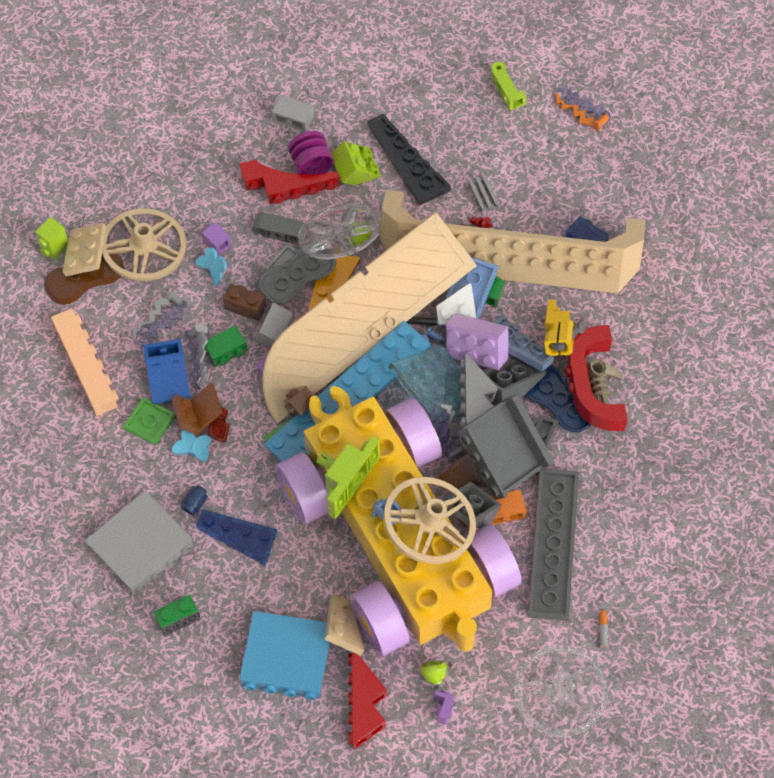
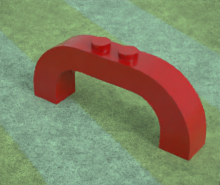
[565,325,628,431]

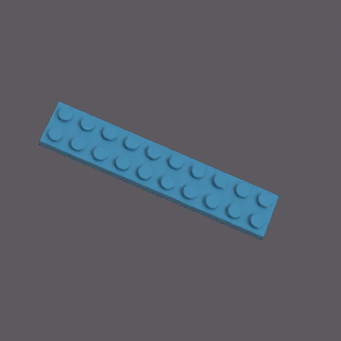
[264,320,431,462]

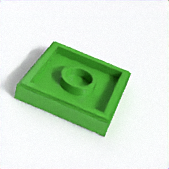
[123,396,176,446]

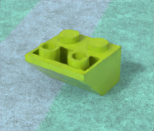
[331,141,381,186]

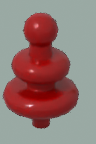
[470,217,493,228]

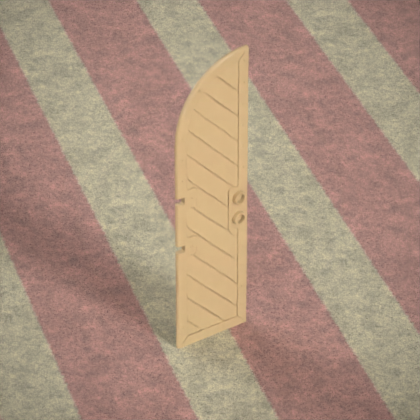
[262,212,477,423]

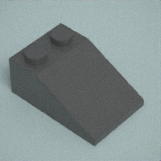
[483,357,546,405]
[442,482,502,528]

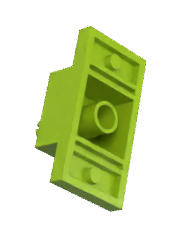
[316,436,380,520]

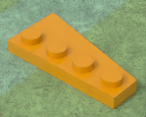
[308,252,361,311]

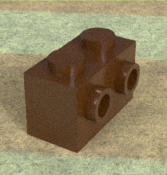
[223,283,266,321]
[284,386,314,416]

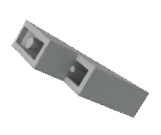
[459,354,498,429]

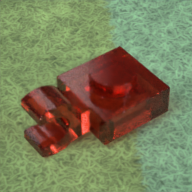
[208,407,230,443]

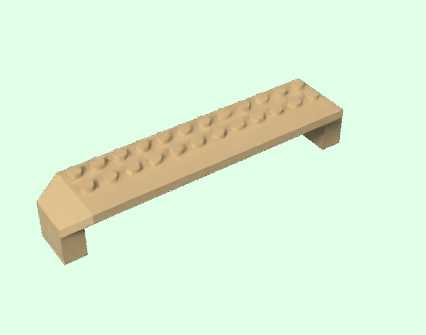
[380,190,646,293]

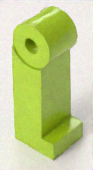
[491,61,526,110]

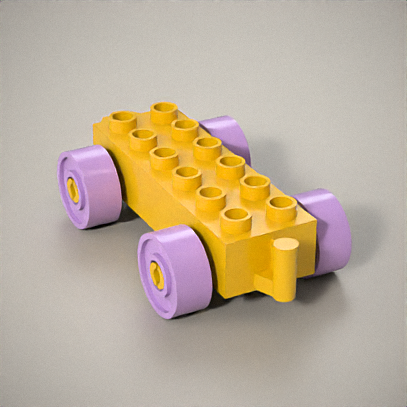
[275,386,522,657]

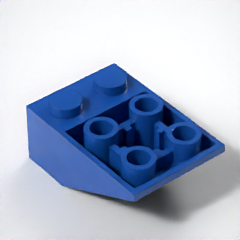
[143,339,191,405]

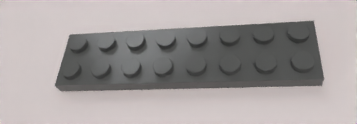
[528,468,579,621]

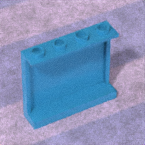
[239,611,330,700]

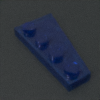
[196,509,278,567]

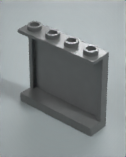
[457,394,555,500]

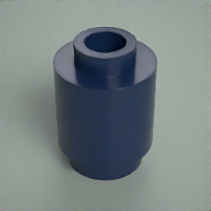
[181,485,208,515]

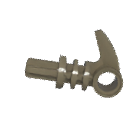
[587,359,623,404]

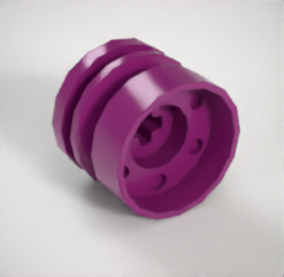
[288,131,334,175]

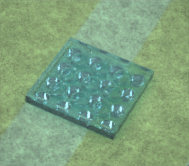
[388,344,462,427]

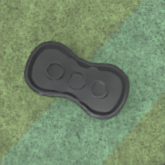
[258,242,336,304]

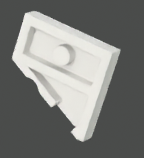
[436,284,477,326]

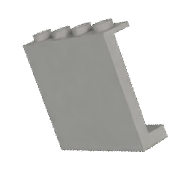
[85,491,193,596]

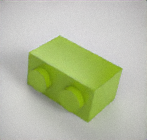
[35,217,68,260]

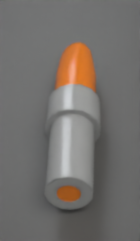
[598,610,609,648]

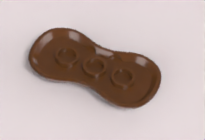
[44,249,124,305]

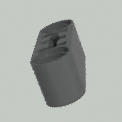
[252,212,308,245]

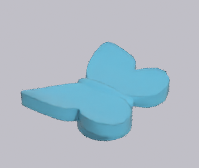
[195,247,227,287]
[172,430,212,462]

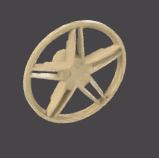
[102,209,186,281]
[383,477,476,564]

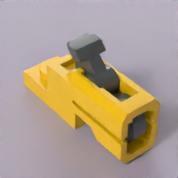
[544,300,585,356]

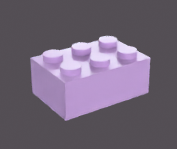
[446,314,508,370]

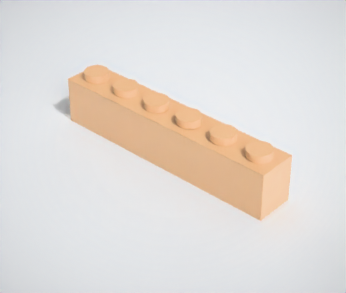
[51,308,119,416]

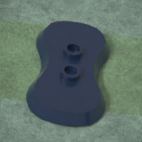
[525,365,591,432]

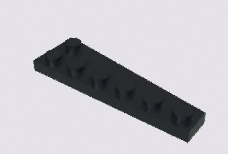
[367,114,451,206]

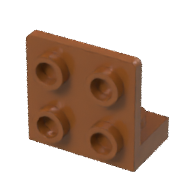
[172,383,222,435]

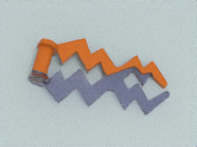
[556,87,611,131]

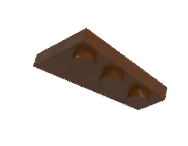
[439,453,483,489]

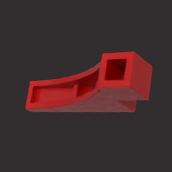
[239,159,340,204]

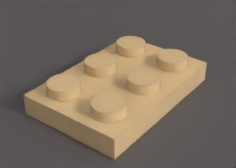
[63,223,106,276]

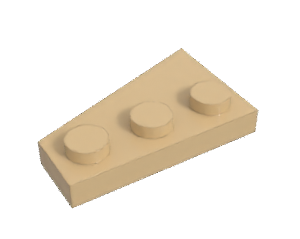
[324,594,364,655]

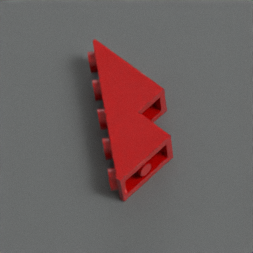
[348,652,387,750]

